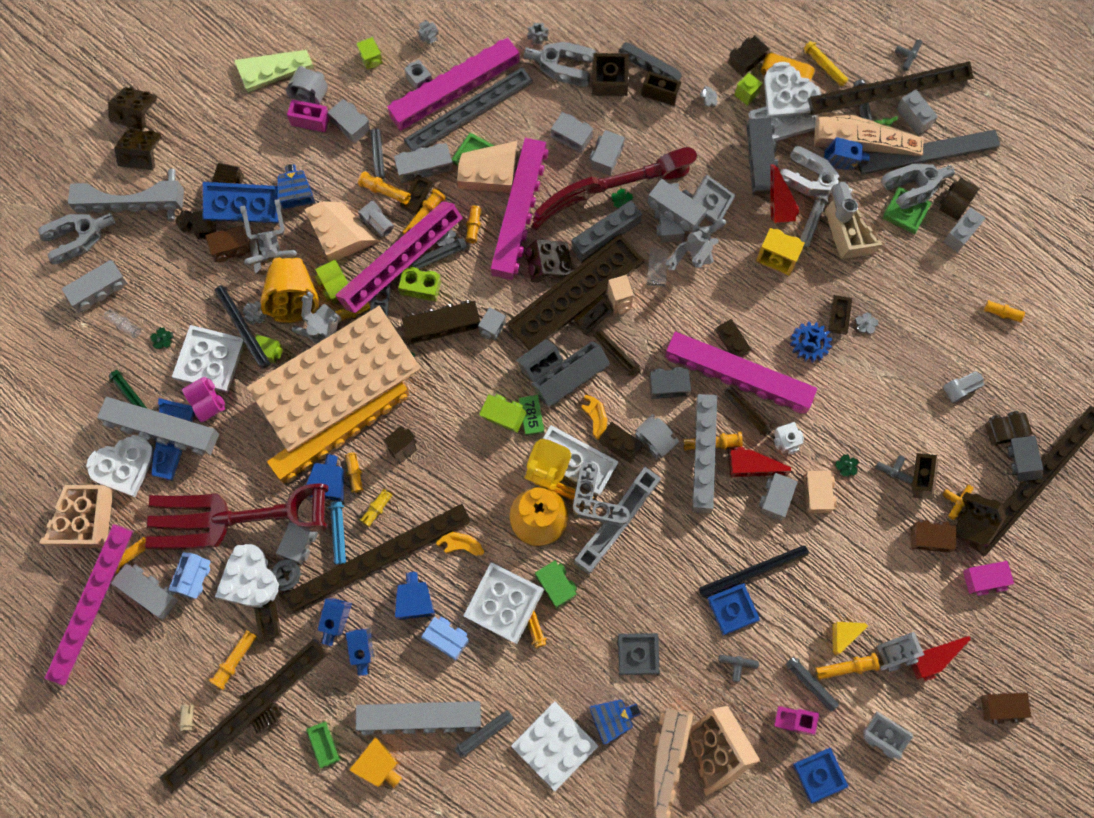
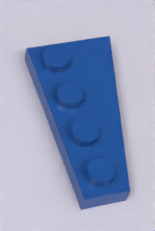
[152,398,195,481]

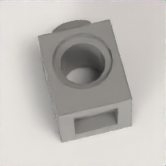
[404,60,432,90]
[478,307,506,340]

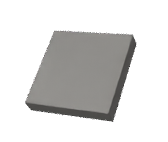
[692,175,735,224]

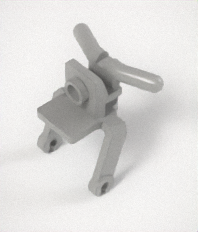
[240,199,297,266]
[665,219,726,271]
[292,292,342,344]

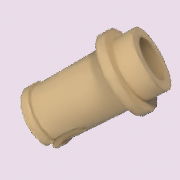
[177,705,195,732]

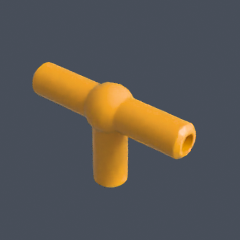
[942,485,974,520]

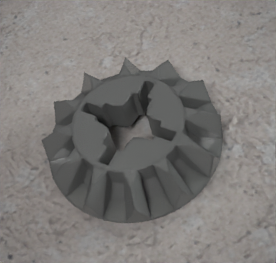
[271,559,302,592]

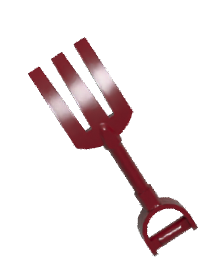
[531,147,697,231]
[145,483,329,550]

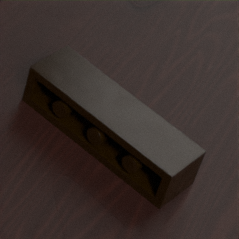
[402,300,480,345]

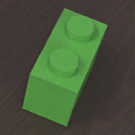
[535,560,577,609]

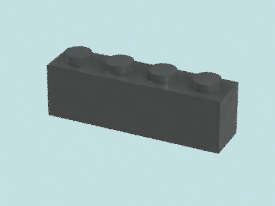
[746,118,778,195]
[571,201,642,262]
[531,341,610,407]

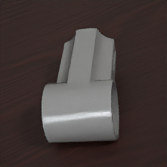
[831,182,858,222]
[358,201,394,237]
[943,371,985,403]

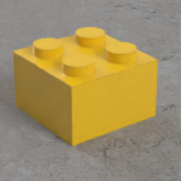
[756,228,805,276]

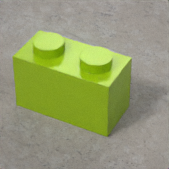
[479,394,527,433]

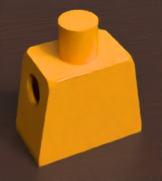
[349,738,402,788]

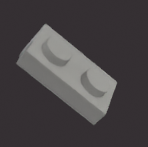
[877,632,924,672]
[863,711,913,760]

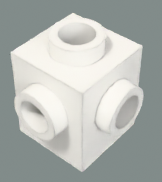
[774,422,804,455]

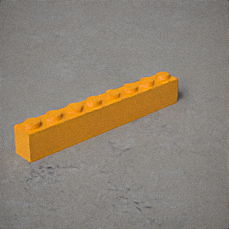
[267,382,410,484]

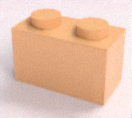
[607,275,634,314]
[804,471,837,514]

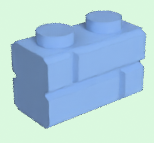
[168,552,211,599]
[421,617,469,661]

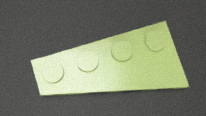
[234,50,314,93]

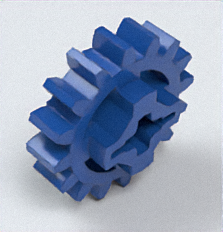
[790,321,832,363]

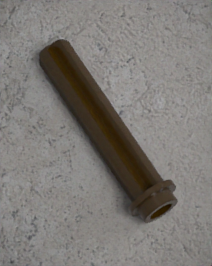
[593,329,641,378]
[724,387,773,437]

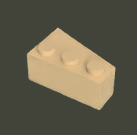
[825,200,883,259]

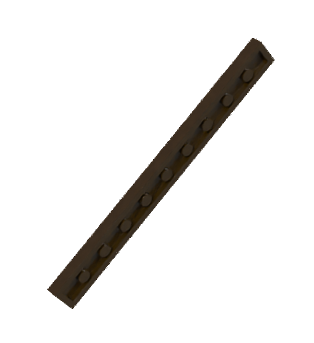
[807,61,974,116]
[968,406,1094,557]
[284,504,471,613]
[159,639,328,794]

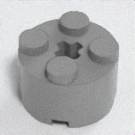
[286,66,328,105]
[635,414,679,459]

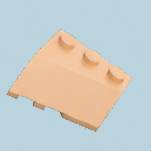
[457,141,518,193]
[305,202,380,262]
[39,485,113,548]
[689,706,760,796]

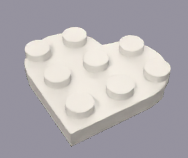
[764,62,821,117]
[86,435,154,497]
[215,544,279,608]

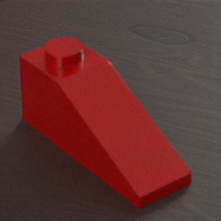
[770,164,799,223]
[728,447,791,477]
[911,636,971,681]

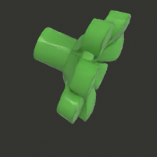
[873,116,898,127]

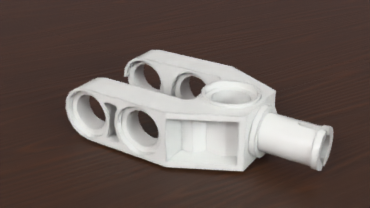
[780,146,853,197]

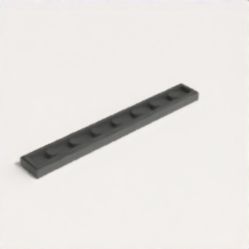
[404,67,532,152]
[858,130,1001,175]

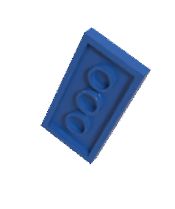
[202,182,279,224]

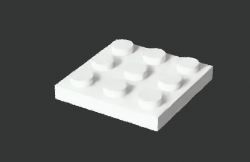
[172,325,245,393]
[464,562,544,644]
[511,702,598,791]

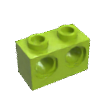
[398,267,441,302]

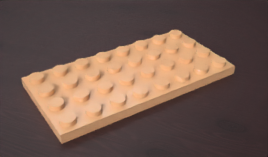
[247,306,421,452]

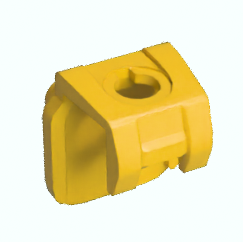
[524,439,572,490]

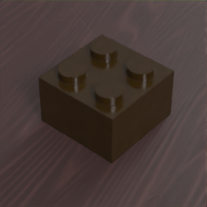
[592,53,629,96]

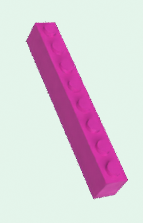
[387,37,520,131]
[491,138,549,280]
[335,201,462,313]
[665,331,818,414]
[44,524,134,686]

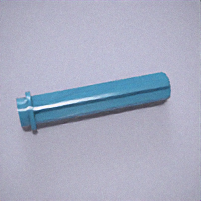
[328,501,346,565]

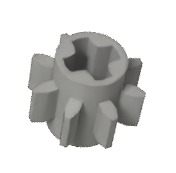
[417,20,439,44]
[527,22,549,45]
[243,301,266,325]

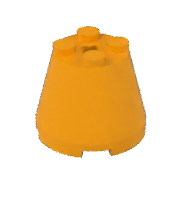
[260,258,319,323]
[510,487,568,546]

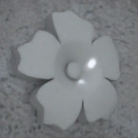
[699,86,718,107]
[437,229,456,247]
[855,312,878,335]

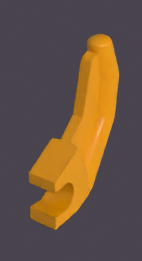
[581,395,608,440]
[436,532,484,556]

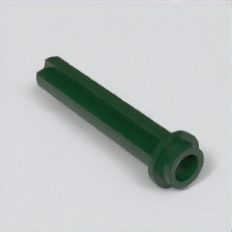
[108,370,148,409]

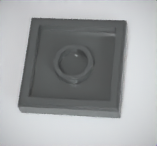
[618,633,660,675]

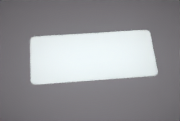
[249,240,261,274]

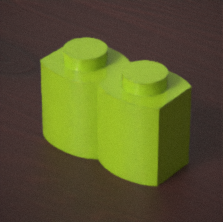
[314,260,348,305]

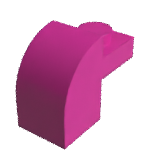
[774,706,819,736]

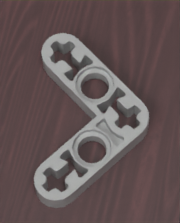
[572,461,630,526]

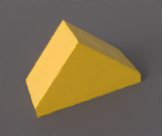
[832,622,868,655]

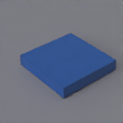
[707,583,760,636]
[792,747,849,804]

